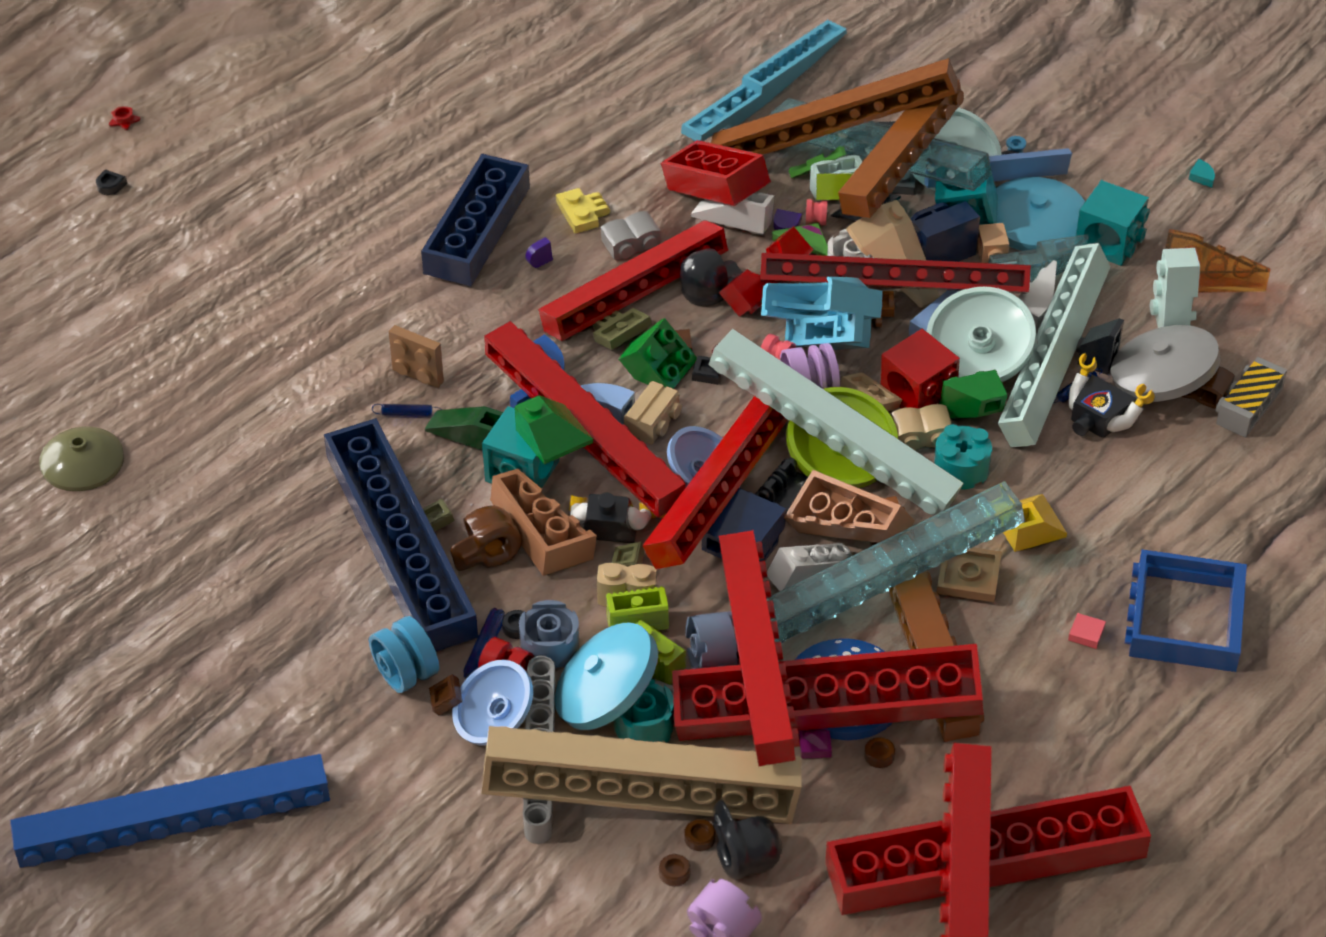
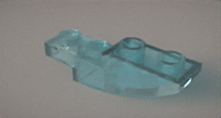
[989,235,1089,283]

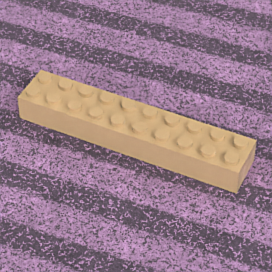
[481,726,802,824]

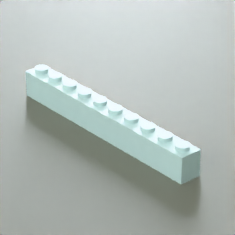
[998,243,1110,447]
[709,329,963,520]

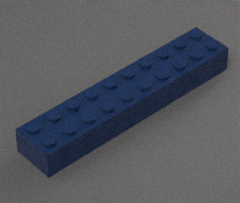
[324,418,478,652]

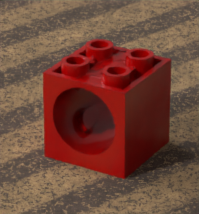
[880,328,960,409]

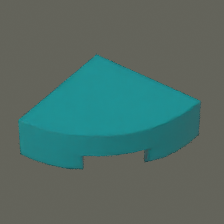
[1188,158,1215,187]

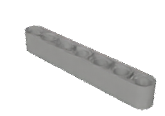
[523,656,556,844]

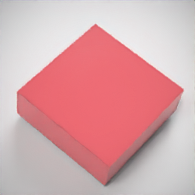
[1068,613,1106,649]

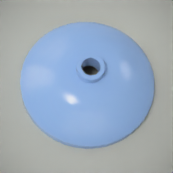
[667,426,740,488]
[452,660,533,746]

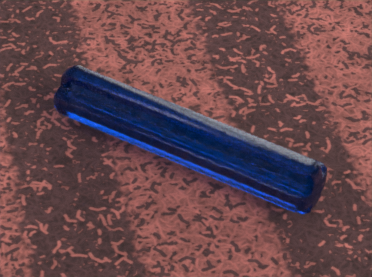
[463,607,505,679]

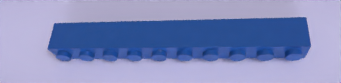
[10,754,330,868]

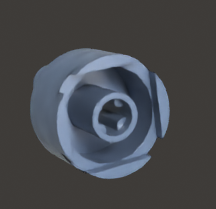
[519,600,580,668]
[685,611,738,669]

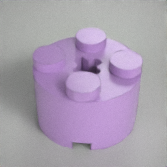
[687,879,762,937]

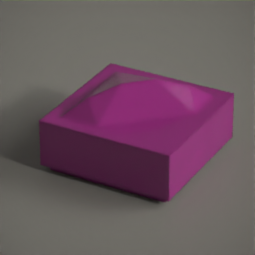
[799,729,832,759]

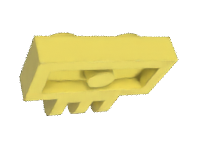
[556,188,610,234]

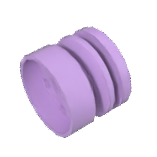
[780,343,840,389]

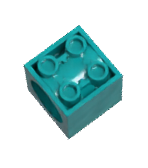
[935,159,998,225]
[1074,180,1150,266]
[482,406,560,489]

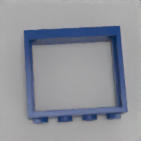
[1124,549,1247,672]

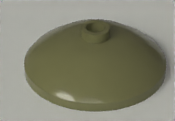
[39,426,124,491]

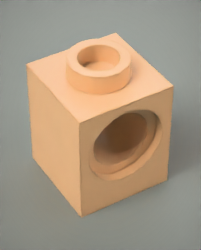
[977,223,1009,264]

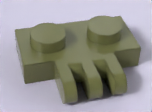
[593,308,652,350]

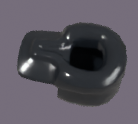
[680,248,742,306]
[712,799,782,879]

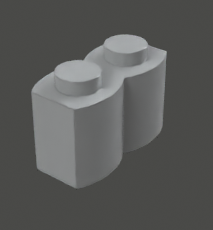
[601,211,661,260]

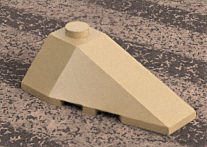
[846,200,940,308]

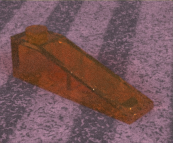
[1165,229,1271,293]

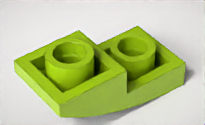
[816,173,853,200]

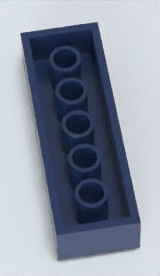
[421,153,530,286]

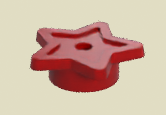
[108,106,140,130]

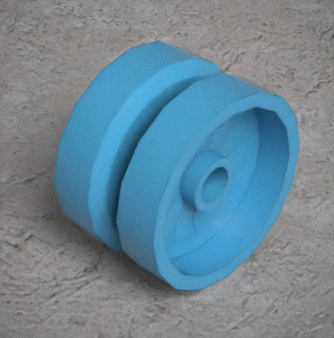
[369,616,439,693]

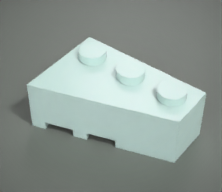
[1150,248,1200,328]

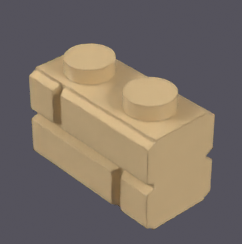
[624,381,682,445]

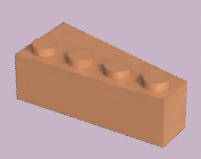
[490,469,597,576]
[784,470,915,545]

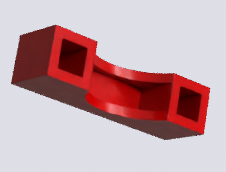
[719,226,813,316]

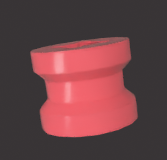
[806,199,828,226]

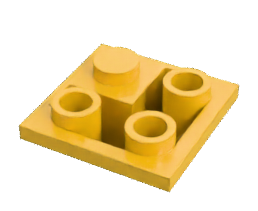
[991,494,1067,552]

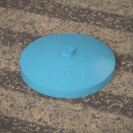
[996,177,1085,253]
[555,623,658,730]

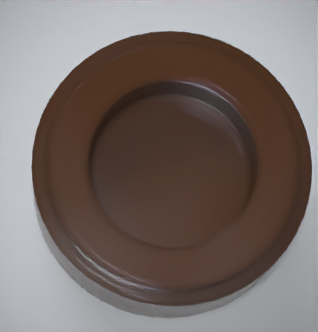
[864,737,895,768]
[684,819,716,851]
[659,854,691,886]

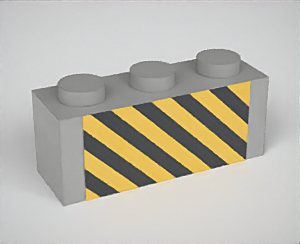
[1216,357,1287,438]

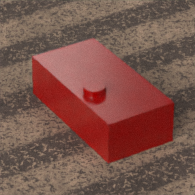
[660,140,771,206]

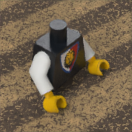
[1069,353,1155,437]
[569,492,656,543]

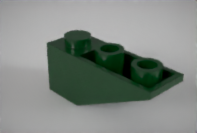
[424,406,503,450]

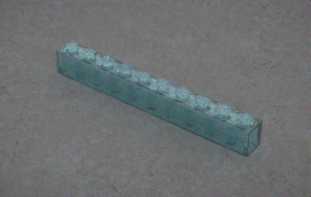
[770,98,992,191]
[767,481,1025,644]

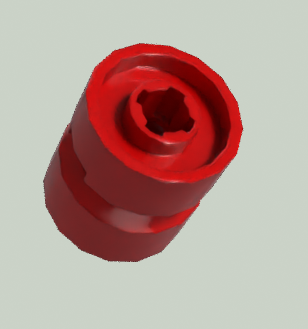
[478,637,534,672]

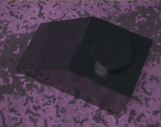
[1076,318,1124,375]

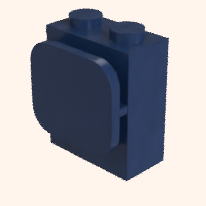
[911,201,980,262]
[702,488,786,561]

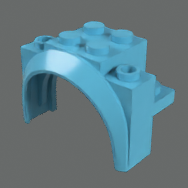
[761,277,882,350]

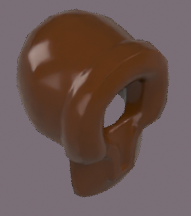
[450,505,522,571]

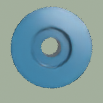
[1006,136,1026,153]

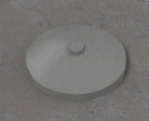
[1111,325,1221,402]

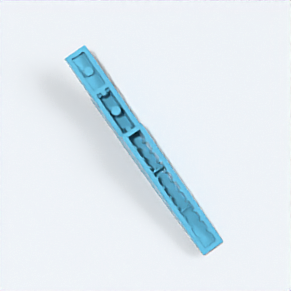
[681,20,847,141]

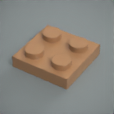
[388,325,444,388]
[937,543,1002,602]

